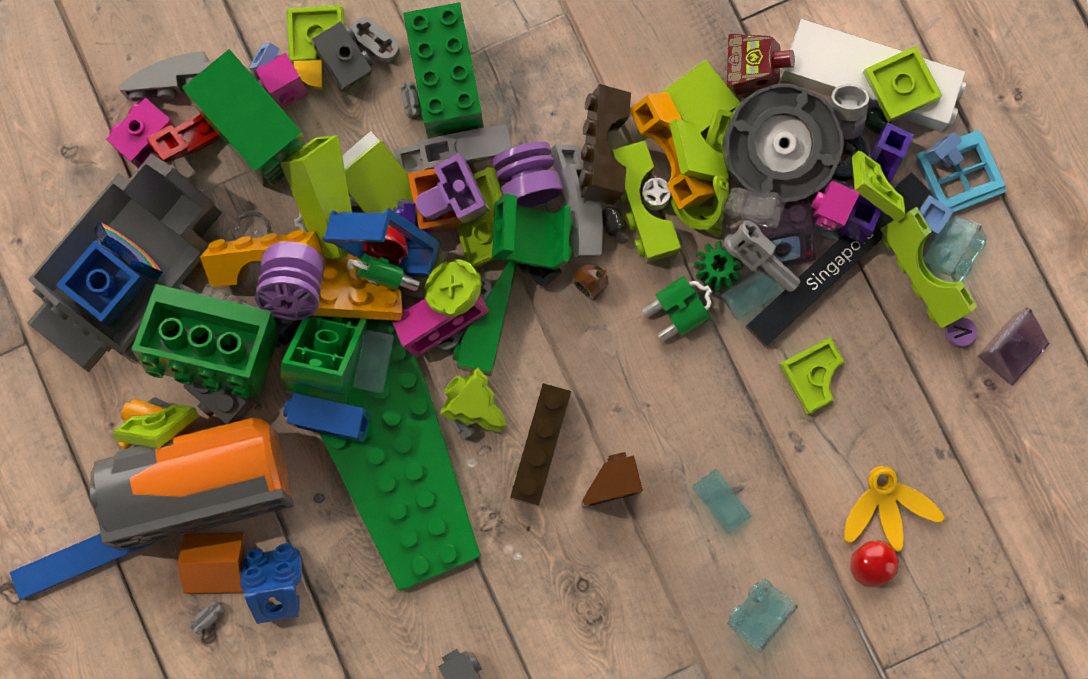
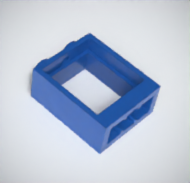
[283,393,371,443]

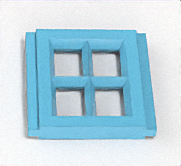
[915,130,1007,213]

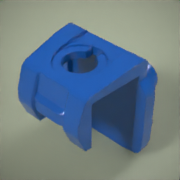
[240,543,302,624]

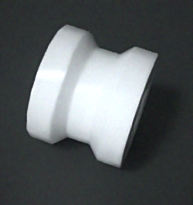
[641,178,671,211]

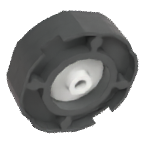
[722,84,844,203]

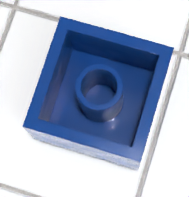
[56,240,147,327]

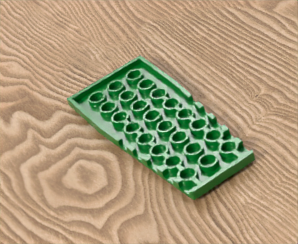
[319,319,481,591]

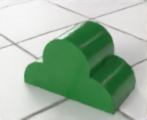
[281,315,369,404]

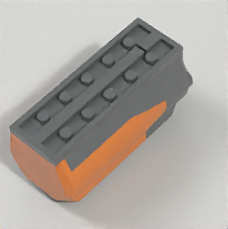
[89,418,294,551]

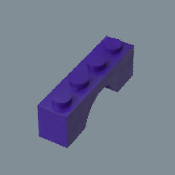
[837,123,914,244]

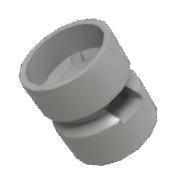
[830,84,869,140]

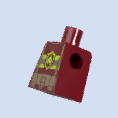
[727,34,795,95]

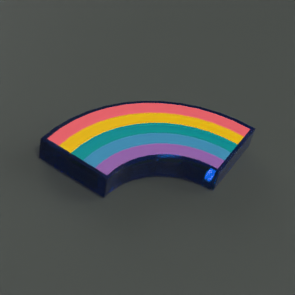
[94,221,163,280]

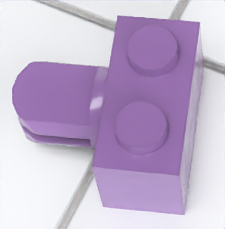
[416,153,490,224]

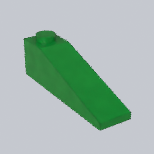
[453,261,517,376]

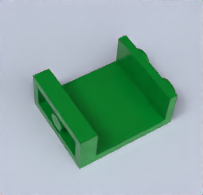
[492,193,573,270]

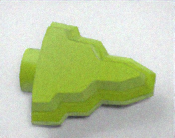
[440,368,507,433]

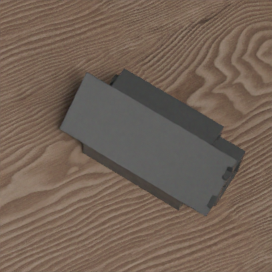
[27,154,222,372]

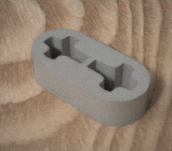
[351,17,399,63]

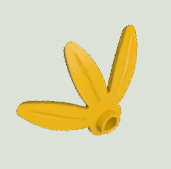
[844,466,945,552]

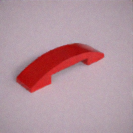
[147,114,220,162]

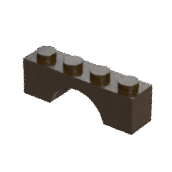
[579,84,631,205]
[510,383,571,507]

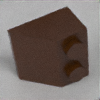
[581,452,643,508]

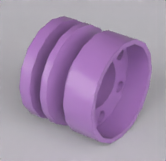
[492,142,563,208]
[255,241,325,320]

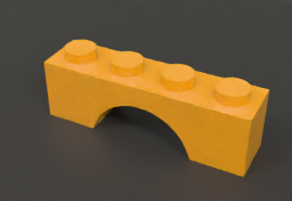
[630,92,716,210]
[200,230,326,287]

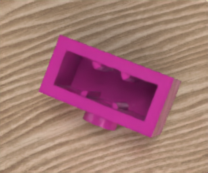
[255,53,309,109]
[106,98,176,168]
[811,181,860,231]

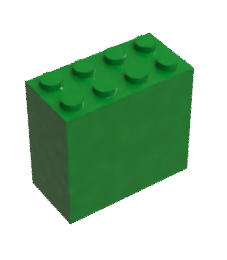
[182,49,305,187]

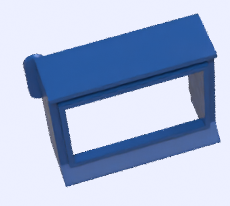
[322,208,439,277]

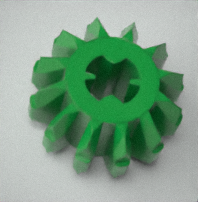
[693,241,743,291]

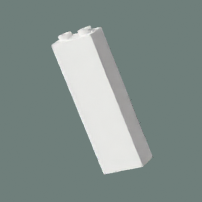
[780,19,966,132]

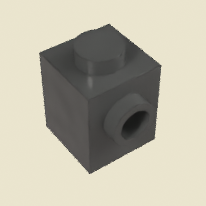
[438,649,482,679]

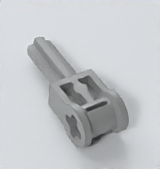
[724,221,800,292]

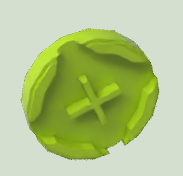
[425,259,482,317]

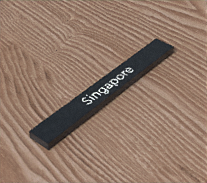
[746,172,931,348]

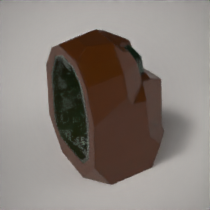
[572,263,609,300]

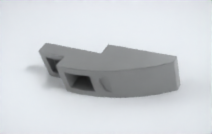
[119,51,213,102]
[394,125,513,173]
[551,144,603,258]

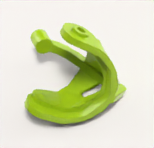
[670,174,730,236]

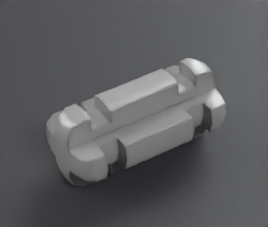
[400,82,421,118]
[448,419,475,440]
[189,601,225,634]

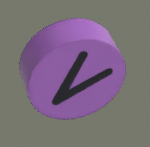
[945,317,977,348]

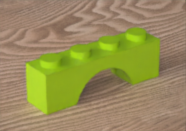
[612,140,681,263]
[881,207,977,329]

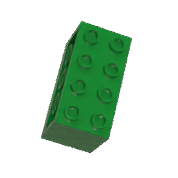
[403,2,484,139]
[132,284,280,399]

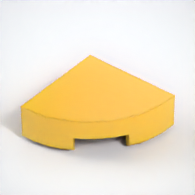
[293,60,323,90]

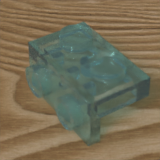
[924,214,987,282]
[727,578,798,653]

